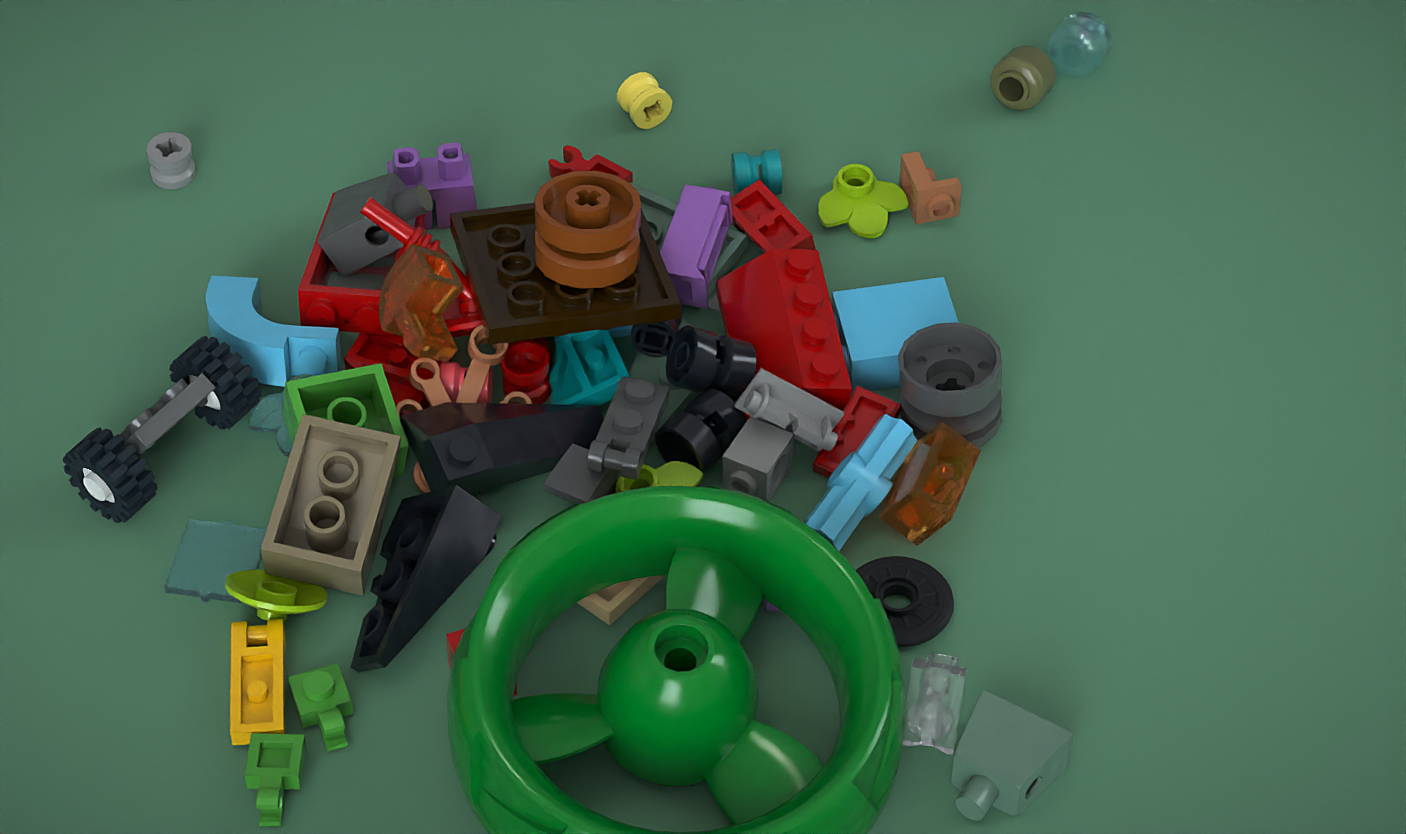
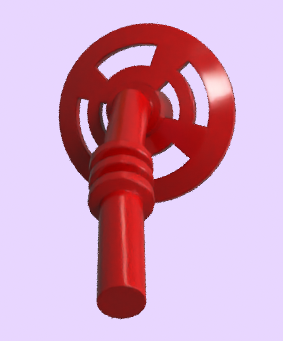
[359,197,482,339]

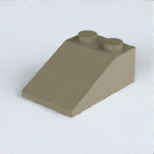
[261,414,401,596]

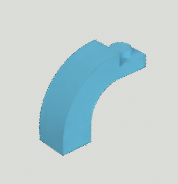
[206,276,342,387]

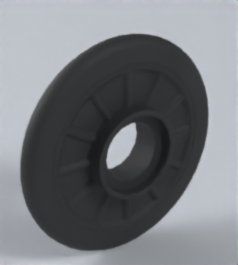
[855,556,954,647]

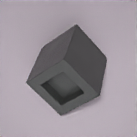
[544,443,617,504]

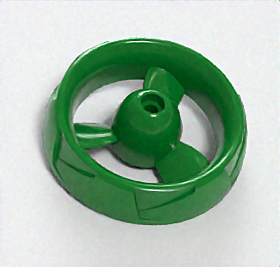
[447,485,906,834]

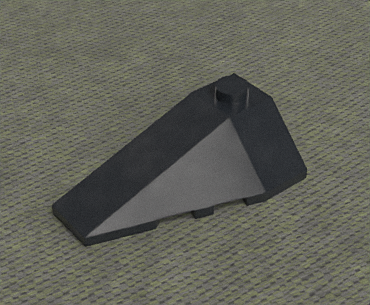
[400,402,604,495]
[351,485,502,673]

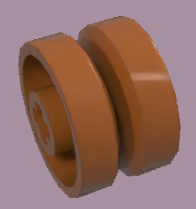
[535,171,641,289]

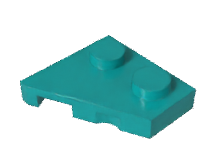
[549,330,631,406]

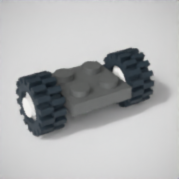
[63,336,261,523]

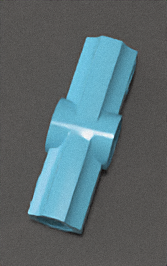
[804,414,918,551]

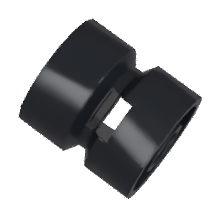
[666,325,757,402]
[655,388,747,475]

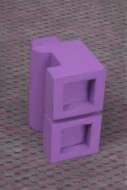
[387,142,477,230]

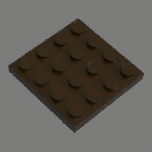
[450,203,681,345]

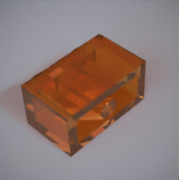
[878,422,981,546]

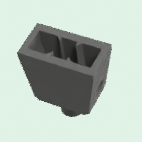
[317,173,433,277]

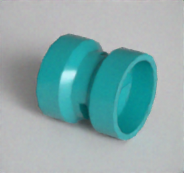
[731,149,783,195]

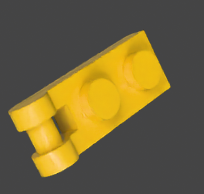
[230,618,286,746]

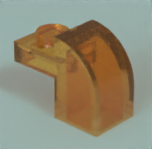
[379,244,464,363]

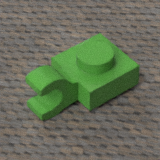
[287,663,354,752]
[245,733,306,827]

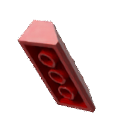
[715,248,852,421]

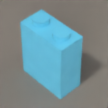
[832,277,959,394]

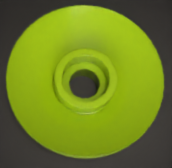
[225,569,328,621]

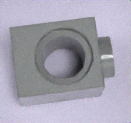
[723,417,794,502]

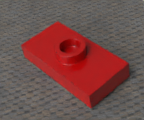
[813,385,901,478]

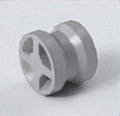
[146,132,196,189]

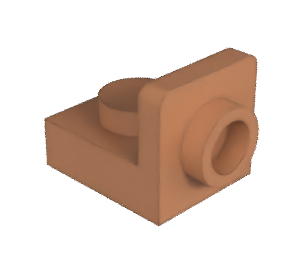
[899,151,962,224]

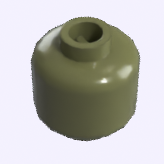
[991,45,1055,111]

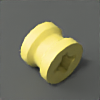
[616,72,672,129]

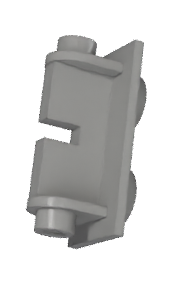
[734,368,844,452]

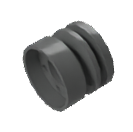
[898,322,1002,454]

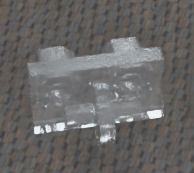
[903,652,967,755]

